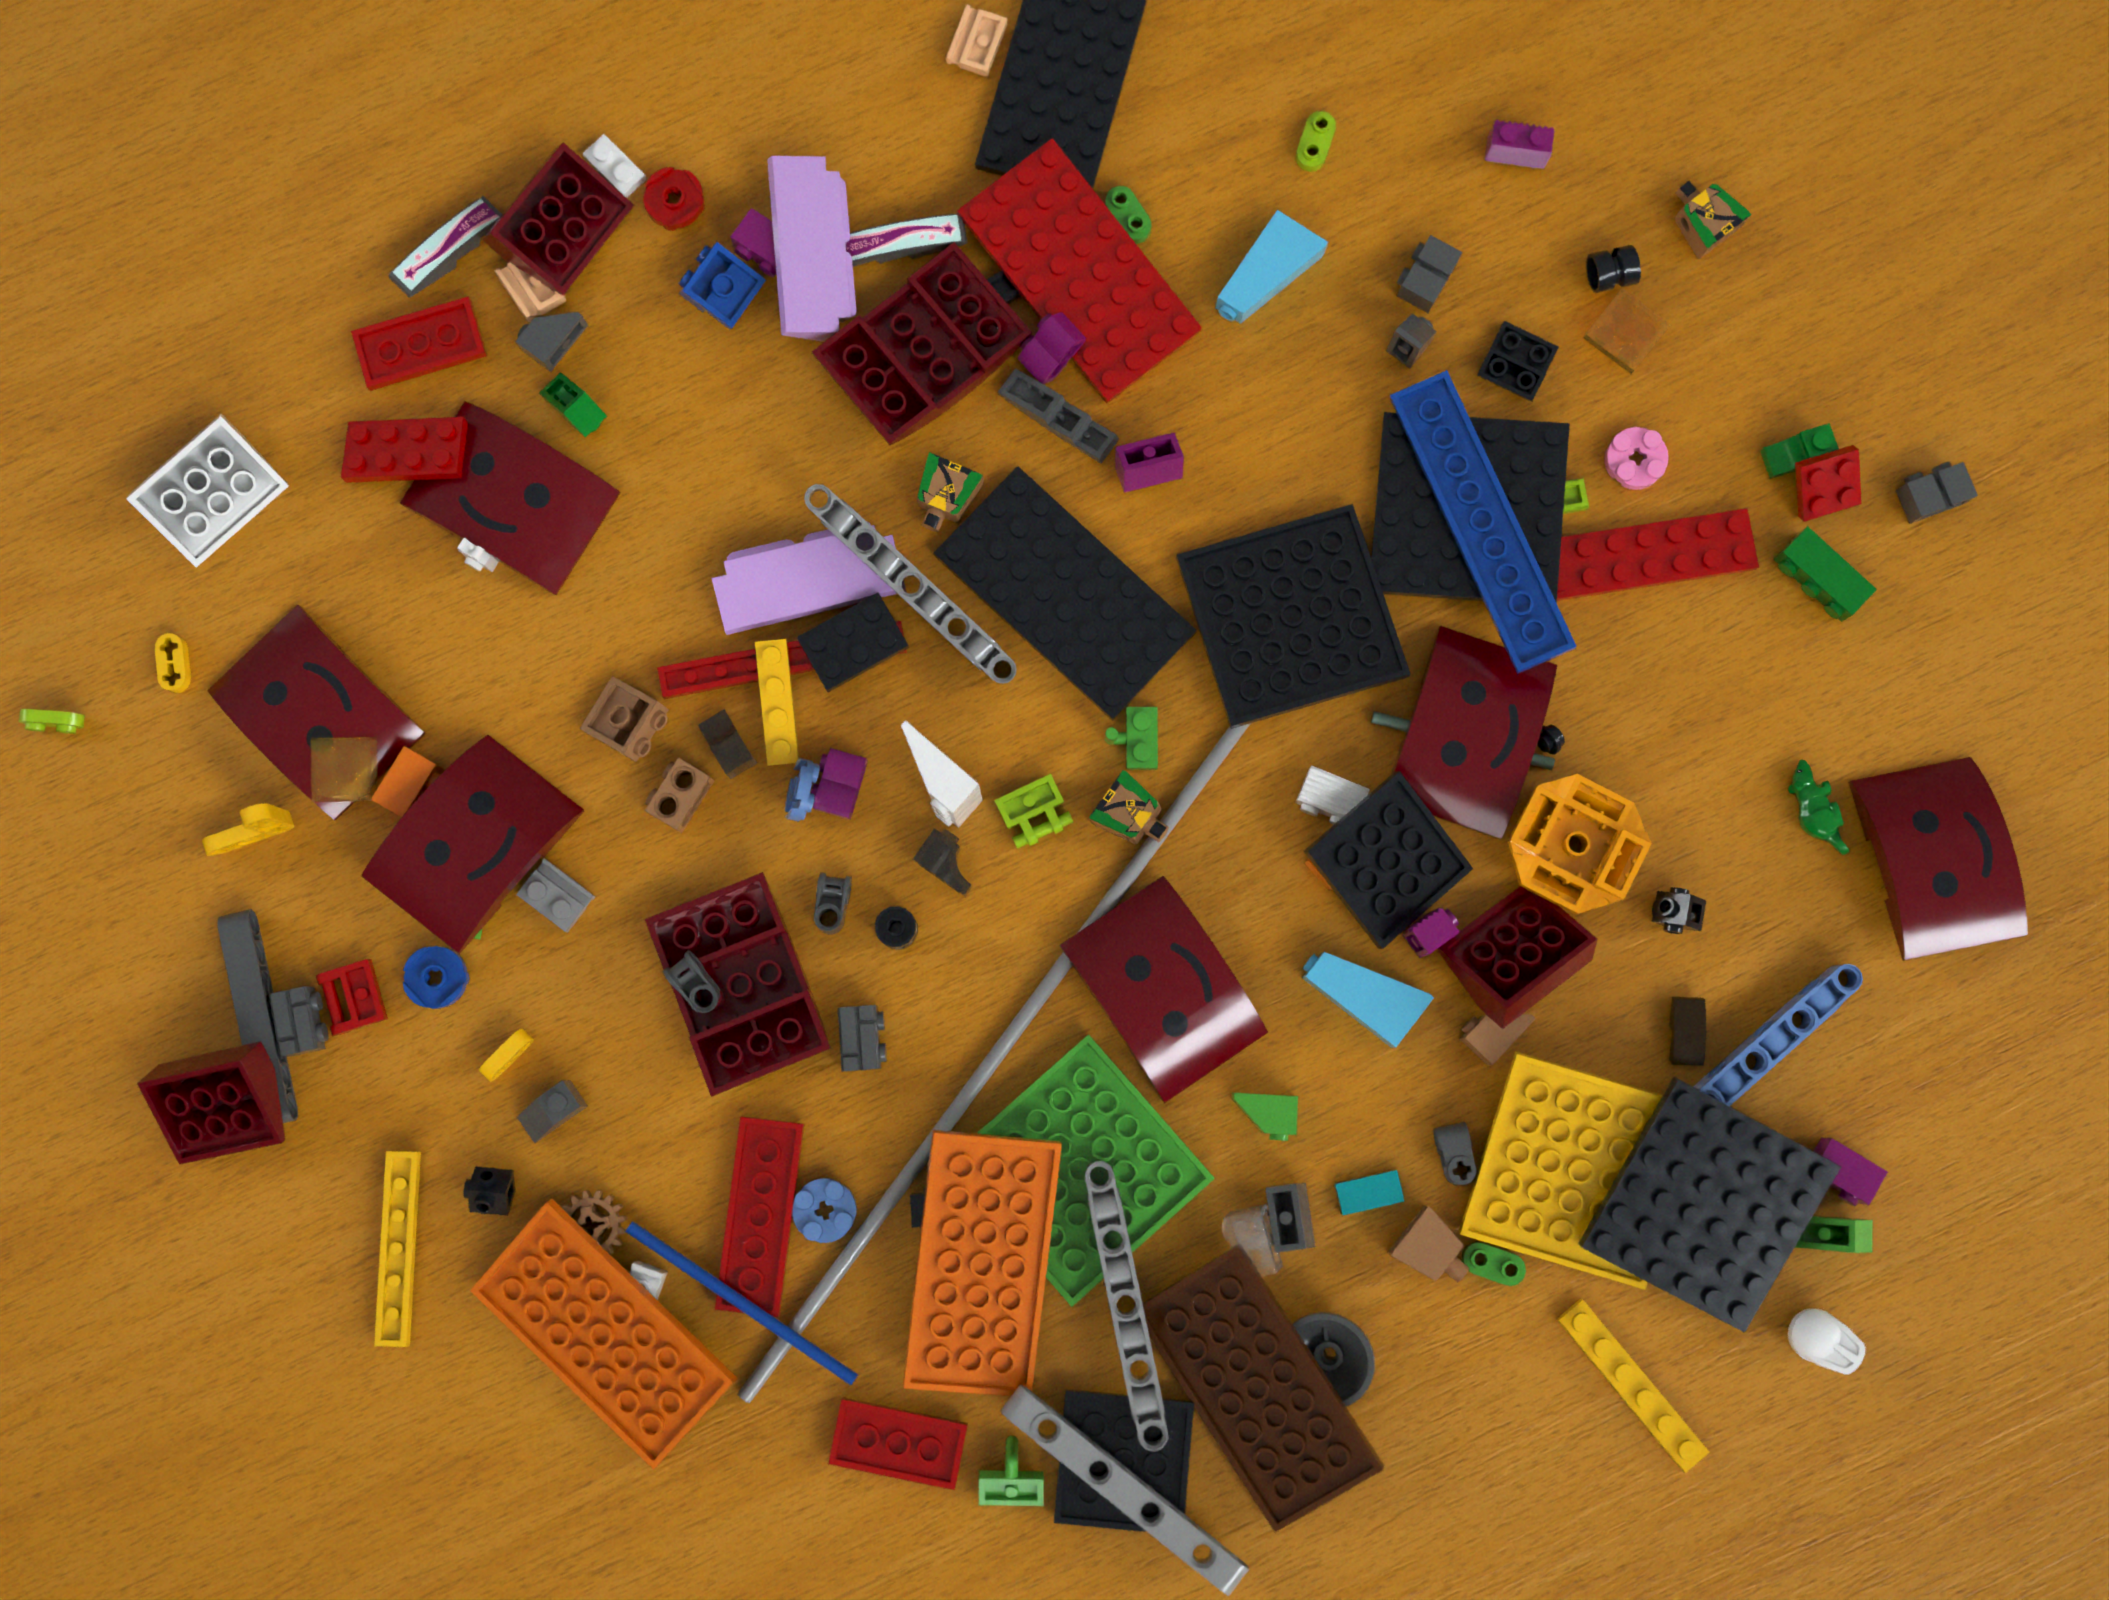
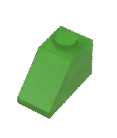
[1232,1093,1298,1141]
[1795,1216,1873,1253]

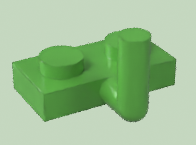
[1105,707,1158,770]
[979,1436,1044,1506]

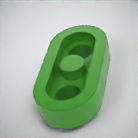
[1105,186,1152,244]
[1461,1242,1526,1286]

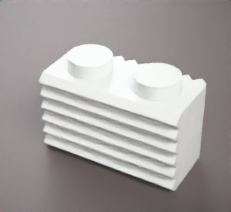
[1295,766,1370,825]

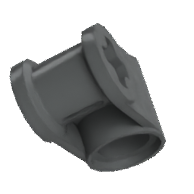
[814,872,852,935]
[663,950,720,1013]
[1433,1122,1476,1185]

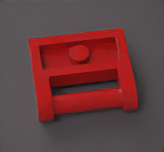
[316,959,388,1036]

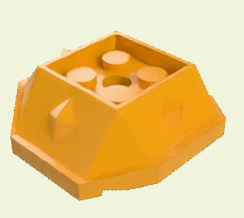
[1508,774,1652,915]

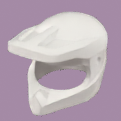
[1788,1308,1866,1375]

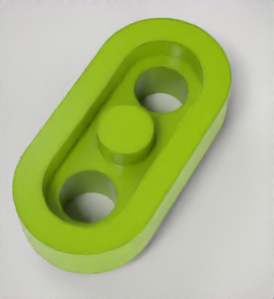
[1296,111,1336,172]
[19,709,85,734]

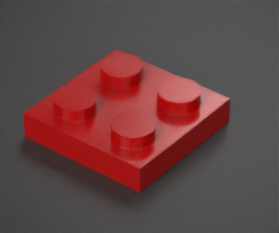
[1795,445,1862,522]

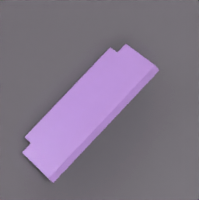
[767,156,856,342]
[712,522,906,635]

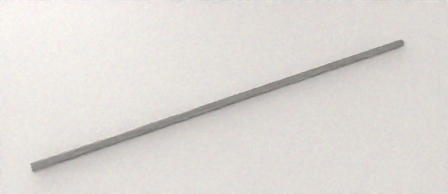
[737,723,1251,1403]

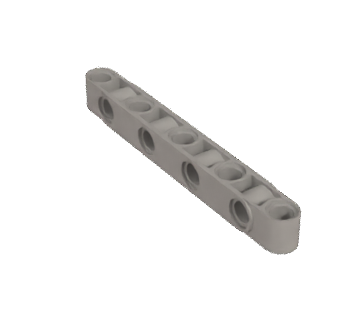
[804,484,1017,684]
[1085,1160,1168,1451]
[1000,1384,1249,1596]

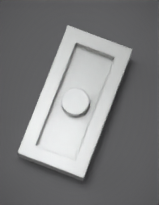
[582,134,647,198]

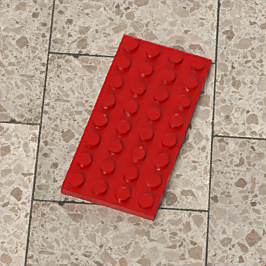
[957,138,1202,404]

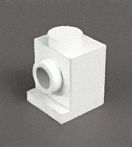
[630,1261,668,1300]

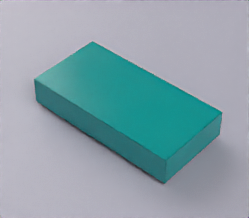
[1334,1170,1405,1216]

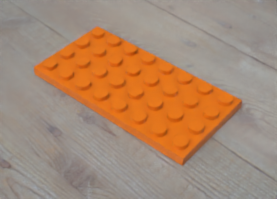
[902,1130,1062,1396]
[470,1199,738,1470]

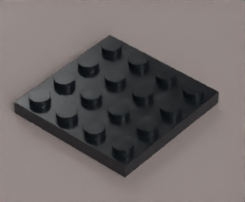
[1304,771,1473,949]
[1054,1389,1194,1532]

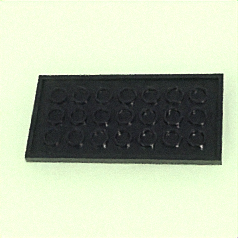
[975,0,1148,189]
[934,466,1197,721]

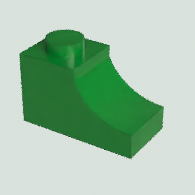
[539,372,607,437]
[1760,423,1839,479]

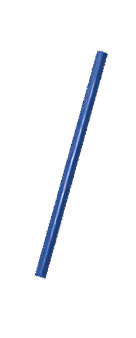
[625,1221,858,1385]

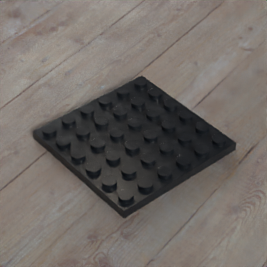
[1372,412,1570,603]
[1176,504,1410,729]
[1578,1077,1841,1332]

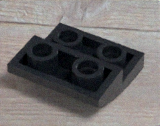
[1477,321,1559,402]

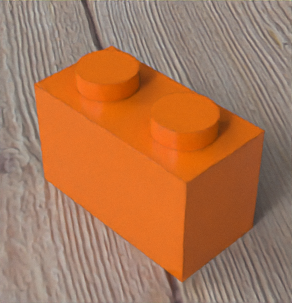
[371,746,444,818]

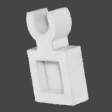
[457,538,498,572]

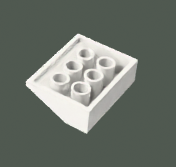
[126,413,289,567]
[901,720,983,828]

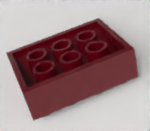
[482,142,634,296]
[1438,886,1597,1029]
[137,1041,285,1165]

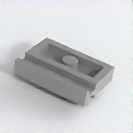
[516,858,596,933]

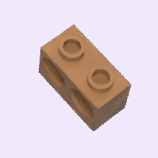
[645,758,714,833]

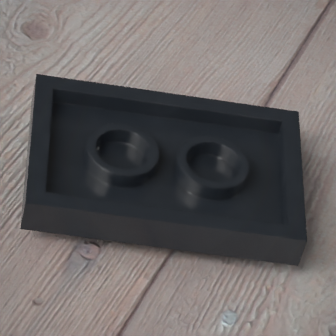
[797,592,909,692]

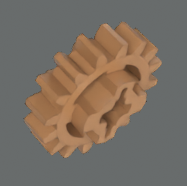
[561,1190,628,1255]

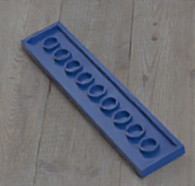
[1390,370,1577,674]

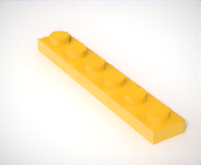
[374,1151,421,1347]
[1556,1299,1710,1473]

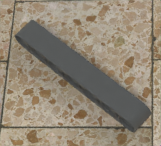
[217,909,298,1124]

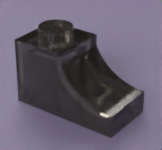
[698,709,757,779]
[913,828,972,897]

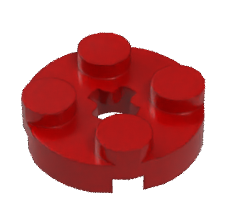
[643,167,705,231]

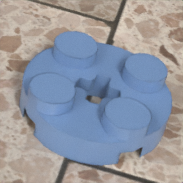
[785,758,820,822]
[792,1178,857,1243]

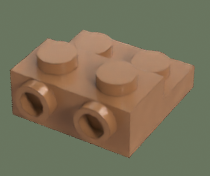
[580,676,669,762]

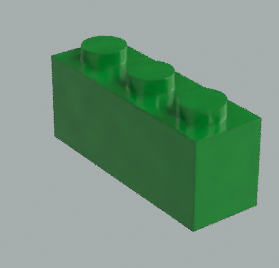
[1774,526,1877,622]

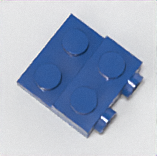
[678,242,766,329]

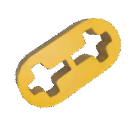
[155,633,191,693]
[479,1028,534,1082]

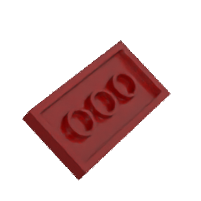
[351,296,487,391]
[341,417,468,483]
[828,1398,968,1490]

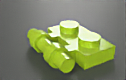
[995,774,1073,849]

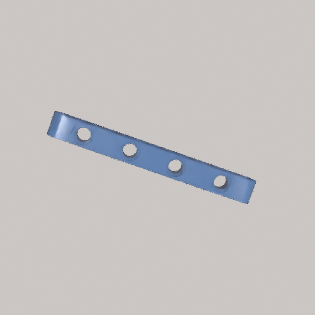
[1693,964,1863,1106]

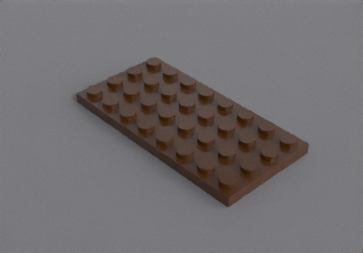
[1142,1243,1384,1532]

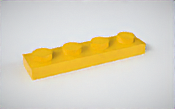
[755,639,799,766]

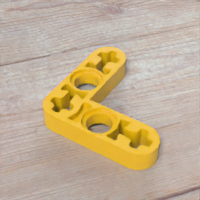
[202,803,295,856]

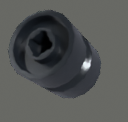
[1586,245,1641,293]
[875,906,918,950]

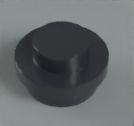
[1537,724,1565,755]

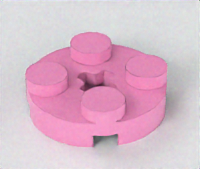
[1604,427,1668,490]

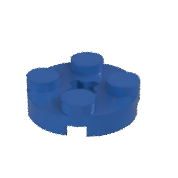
[403,946,470,1009]

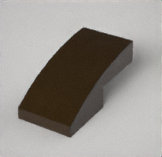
[1669,997,1706,1066]

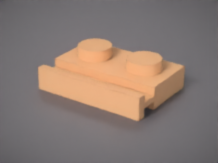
[946,5,1007,77]
[495,262,566,323]

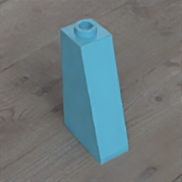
[1215,210,1328,324]
[1302,952,1434,1048]

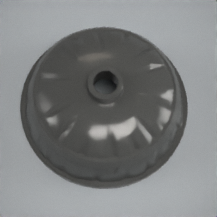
[1293,1312,1375,1407]

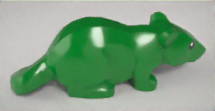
[1788,759,1850,855]

